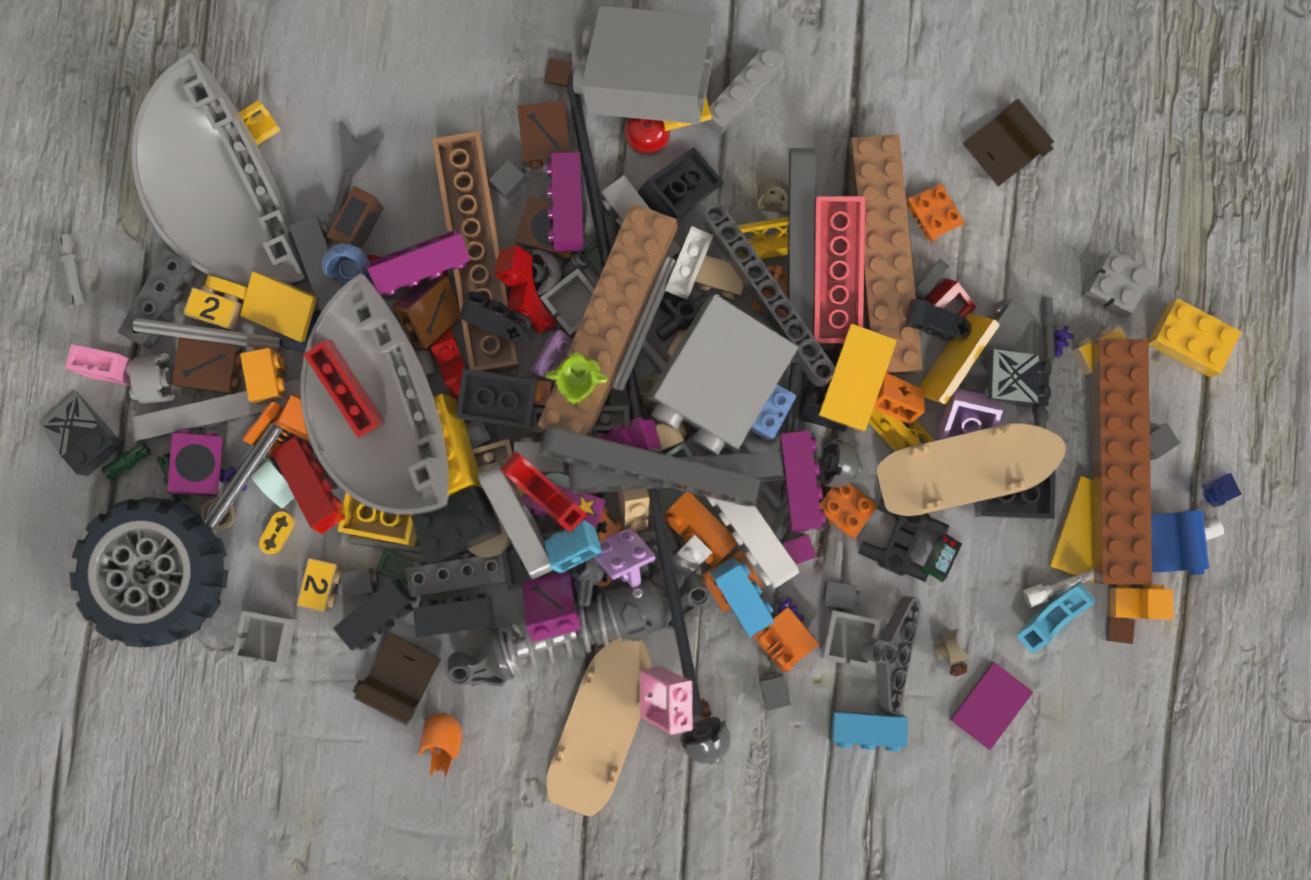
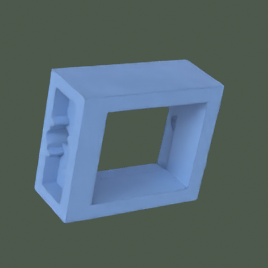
[749,385,797,441]

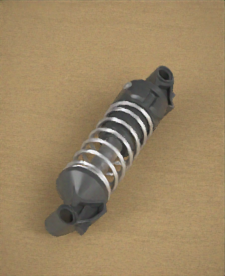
[447,574,709,687]

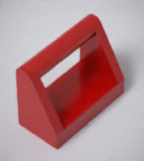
[923,278,976,341]

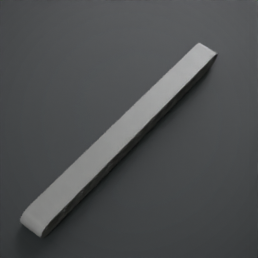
[130,350,437,443]

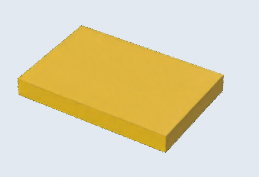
[240,271,317,342]

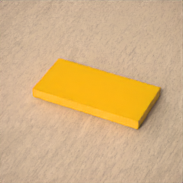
[919,314,1000,404]
[819,324,897,432]
[1049,476,1094,583]

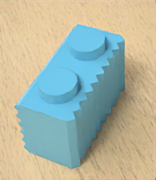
[543,521,602,573]

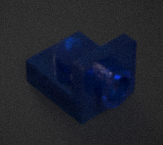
[1202,473,1242,507]

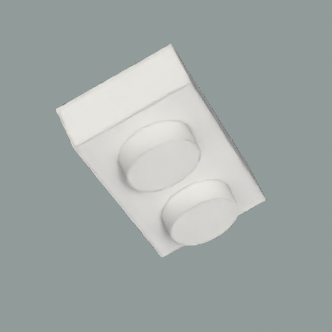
[672,535,712,576]

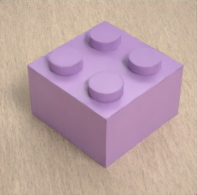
[939,388,1003,440]

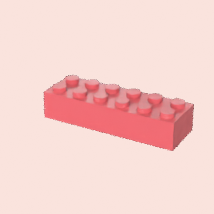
[813,196,865,343]

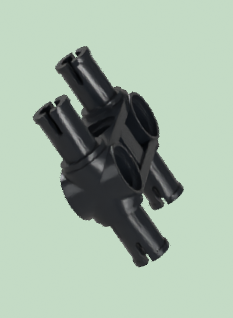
[655,260,720,342]
[858,497,949,582]

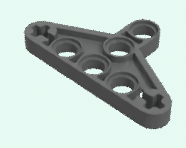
[862,596,921,715]

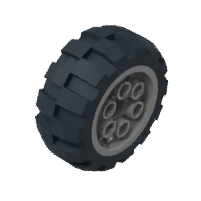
[69,497,229,648]

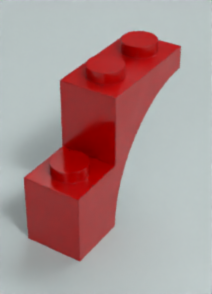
[494,245,557,334]
[430,327,467,400]
[499,451,587,533]

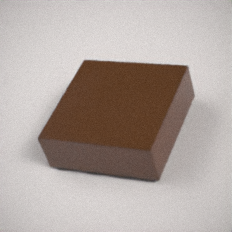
[544,58,572,87]
[1106,617,1135,644]

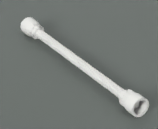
[1023,517,1224,608]

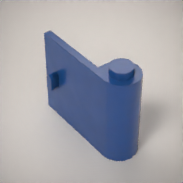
[1151,510,1209,575]

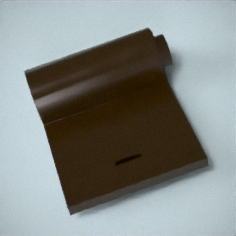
[963,98,1055,187]
[353,633,441,726]

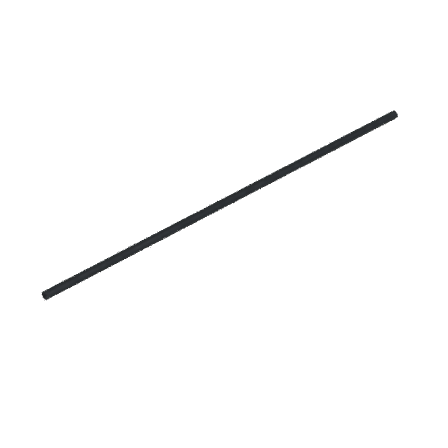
[567,83,703,716]

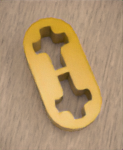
[204,275,248,300]
[259,511,295,554]

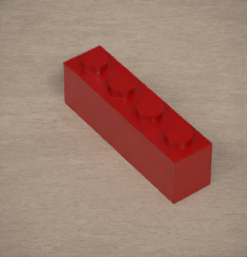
[303,340,386,438]
[271,436,346,534]

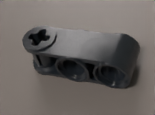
[460,291,532,343]
[905,299,971,341]

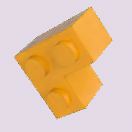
[240,348,287,404]
[1109,584,1173,620]

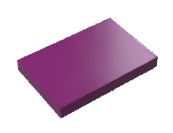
[950,662,1033,750]

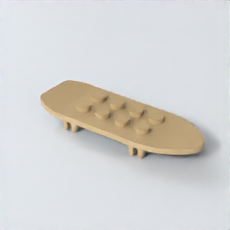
[877,423,1066,516]
[546,638,651,816]

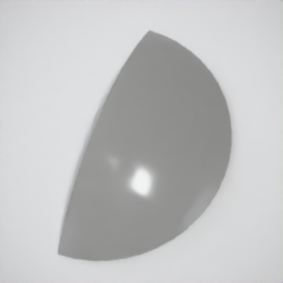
[131,52,306,286]
[300,274,448,514]

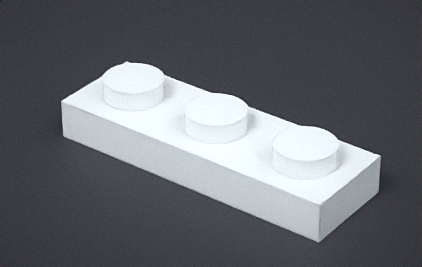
[665,226,714,300]

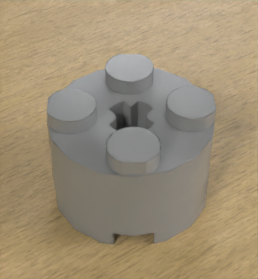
[126,353,178,404]

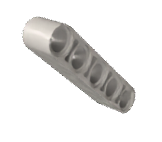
[478,462,553,579]

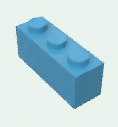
[709,557,774,637]
[830,710,908,751]

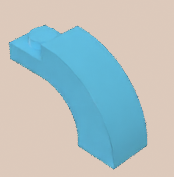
[1016,582,1096,654]

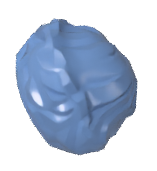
[322,243,370,286]

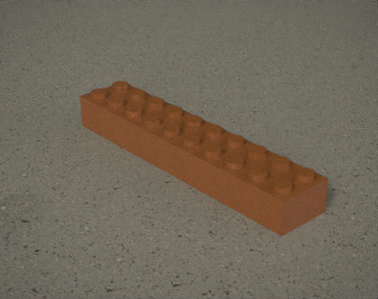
[1091,339,1152,584]

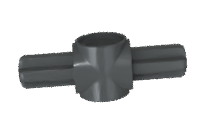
[571,557,604,606]

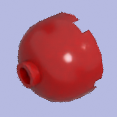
[624,118,671,156]

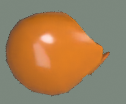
[418,712,463,777]

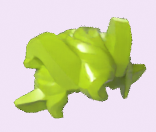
[545,352,608,404]

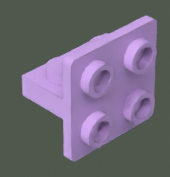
[529,330,573,385]
[594,528,655,588]

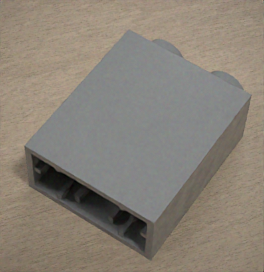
[573,6,716,124]
[646,294,798,455]

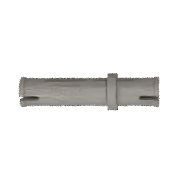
[56,234,85,307]

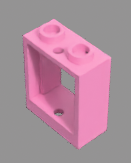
[65,344,132,386]
[639,666,692,734]

